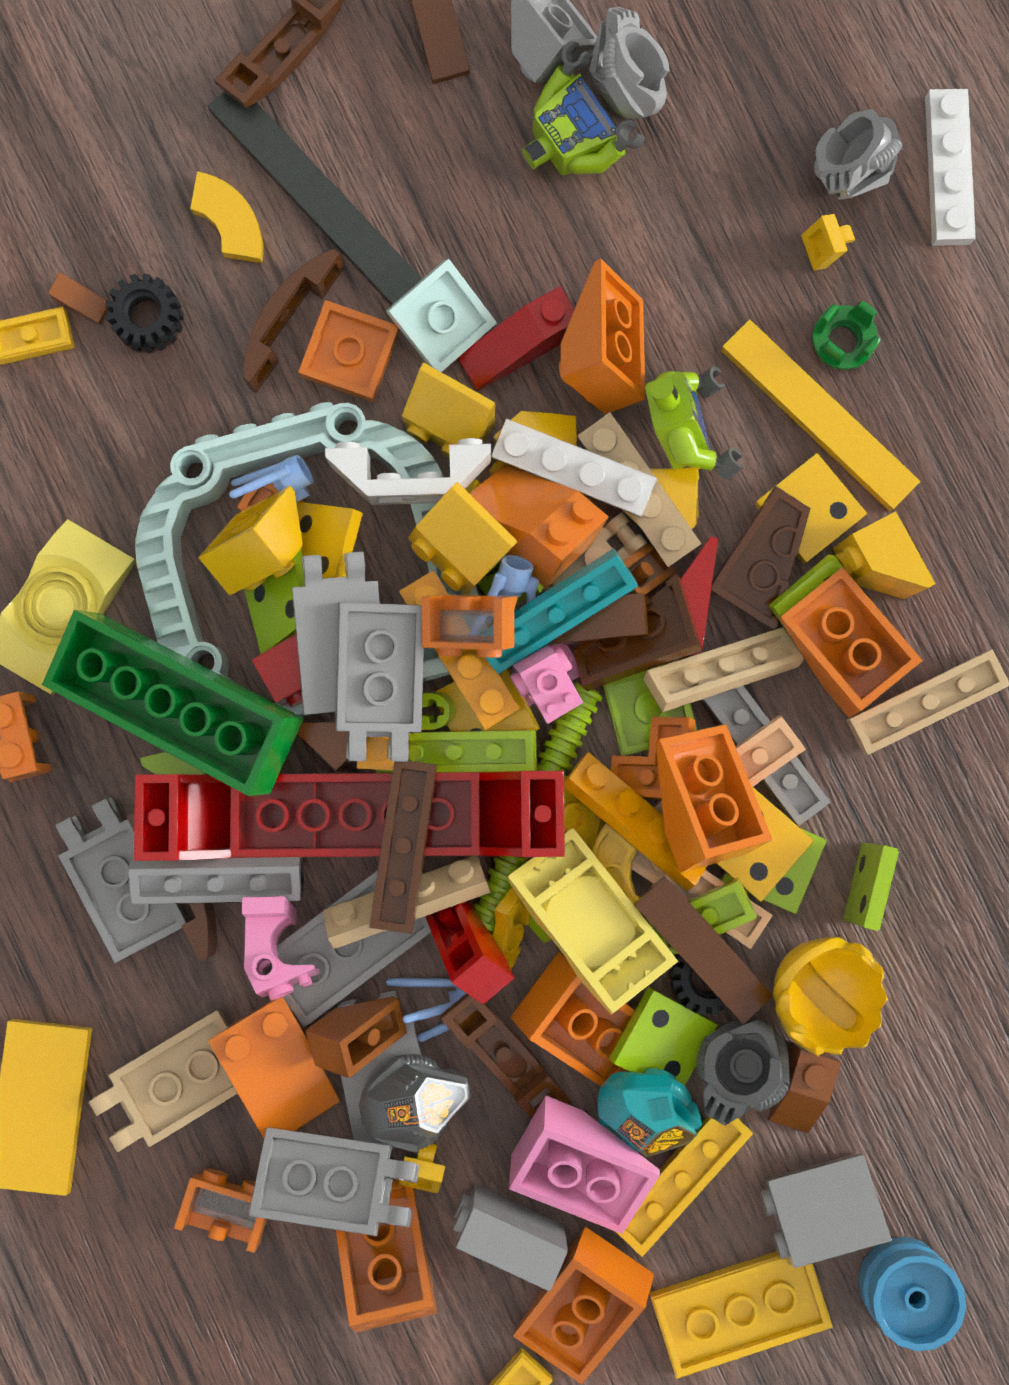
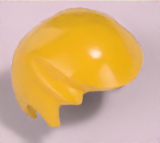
[773,937,888,1056]

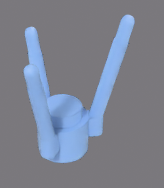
[229,454,314,503]
[469,555,539,635]
[386,978,466,1042]

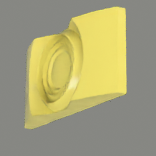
[0,519,136,695]
[507,828,678,1015]

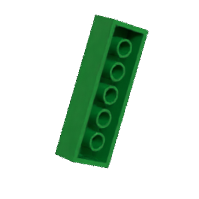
[42,609,304,796]

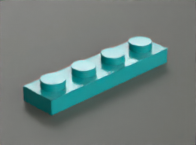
[478,548,638,674]

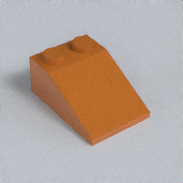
[559,259,646,414]
[469,464,609,588]
[779,567,923,718]
[655,724,773,873]
[510,952,636,1086]
[207,997,340,1139]
[336,1180,437,1332]
[513,1226,654,1385]

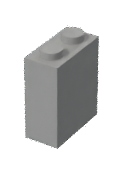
[760,1153,892,1268]
[452,1184,568,1291]

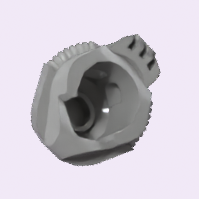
[589,6,670,119]
[813,109,904,200]

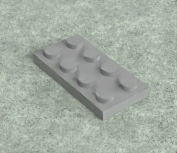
[265,870,431,1027]

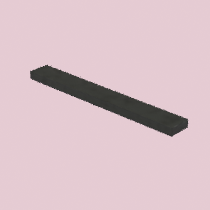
[208,91,422,306]

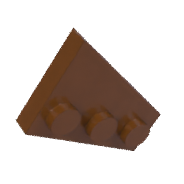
[711,486,811,630]
[573,573,702,691]

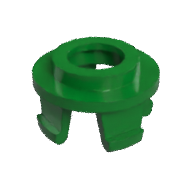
[812,301,881,370]

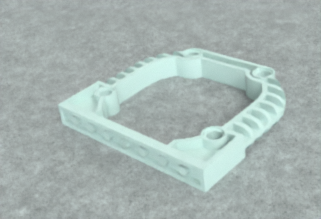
[135,402,488,717]

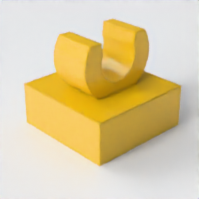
[801,214,855,271]
[399,1144,445,1194]

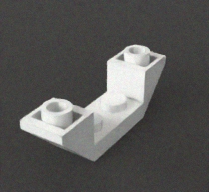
[325,438,491,505]

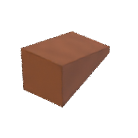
[48,272,108,325]

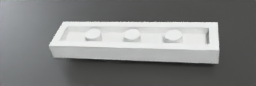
[925,89,976,246]
[491,419,657,517]

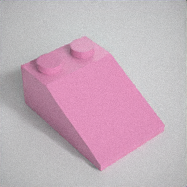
[509,1095,660,1234]

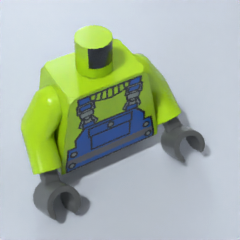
[522,41,644,175]
[645,366,744,480]

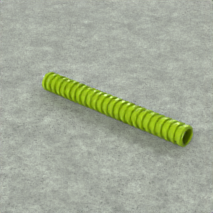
[473,682,603,936]

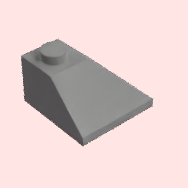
[511,0,597,83]

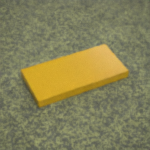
[0,1019,92,1196]
[649,1251,833,1379]

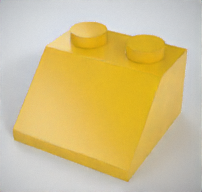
[402,362,495,459]
[408,482,518,595]
[198,485,303,596]
[833,511,936,600]

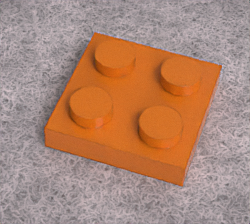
[298,300,400,403]

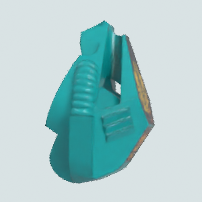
[597,1068,703,1158]

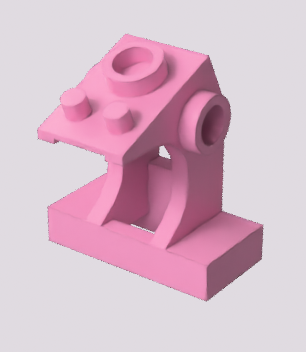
[510,644,583,724]
[242,896,319,1000]

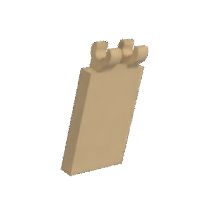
[89,1009,238,1152]

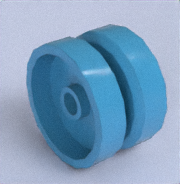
[858,1236,967,1351]

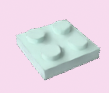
[386,259,497,372]

